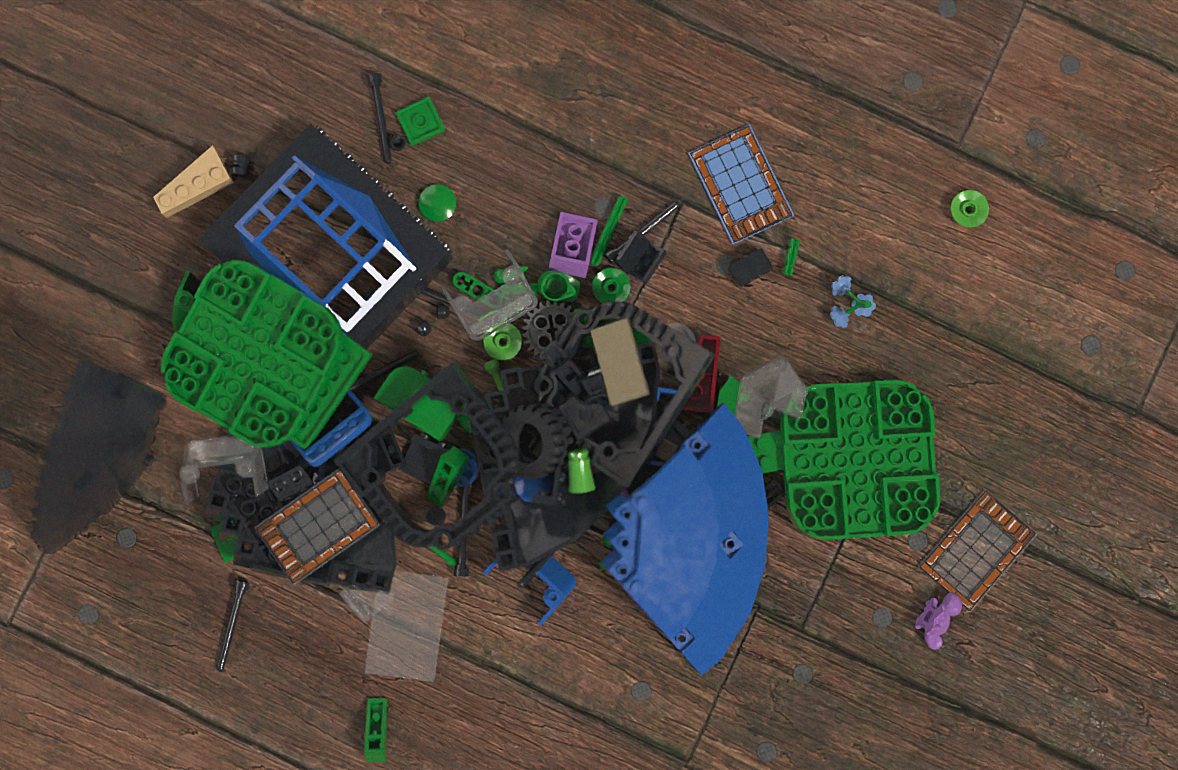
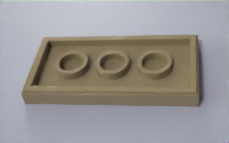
[591,318,649,406]

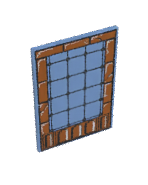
[688,124,794,245]

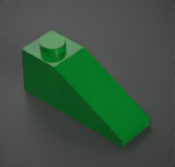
[426,446,469,508]
[364,698,387,762]

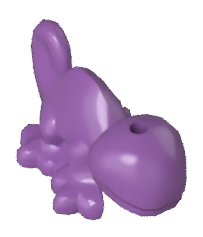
[915,592,962,650]

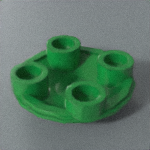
[419,185,457,222]

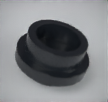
[427,506,446,526]

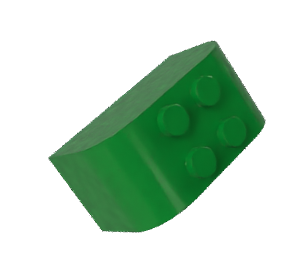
[374,367,459,442]

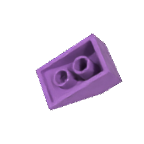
[548,212,597,278]

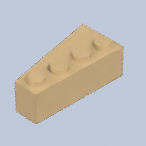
[153,145,234,218]

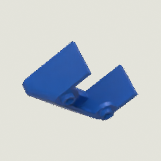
[290,390,373,467]
[483,556,576,626]

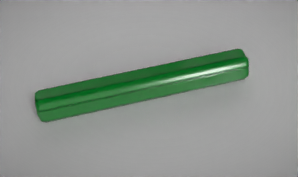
[589,195,628,266]

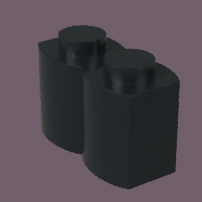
[728,248,773,288]

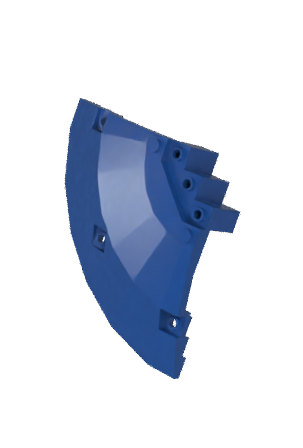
[601,403,769,675]

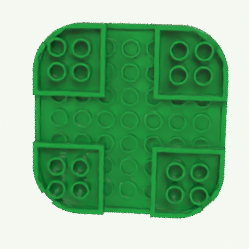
[161,261,343,447]
[780,380,941,540]

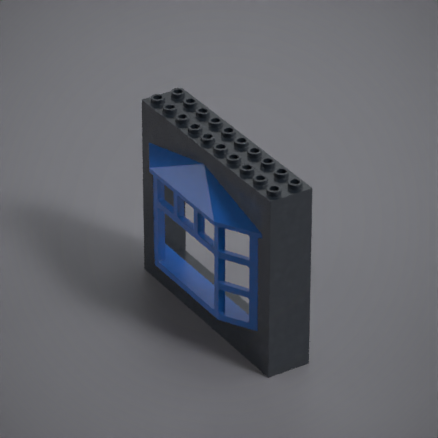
[198,123,453,349]

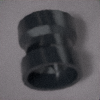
[229,155,251,177]

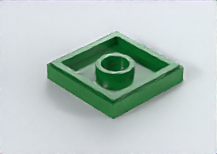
[395,96,446,147]

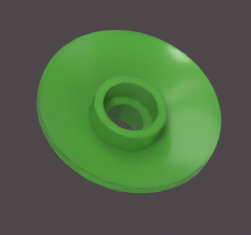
[951,190,989,228]
[484,322,522,360]

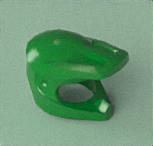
[538,270,580,302]

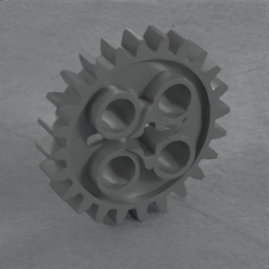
[522,300,575,361]

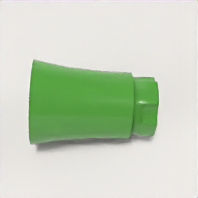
[568,449,596,493]

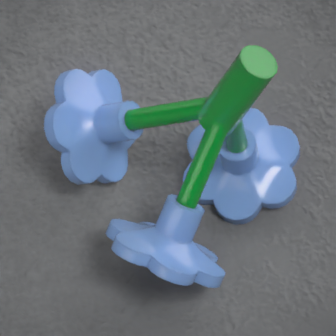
[830,275,876,328]

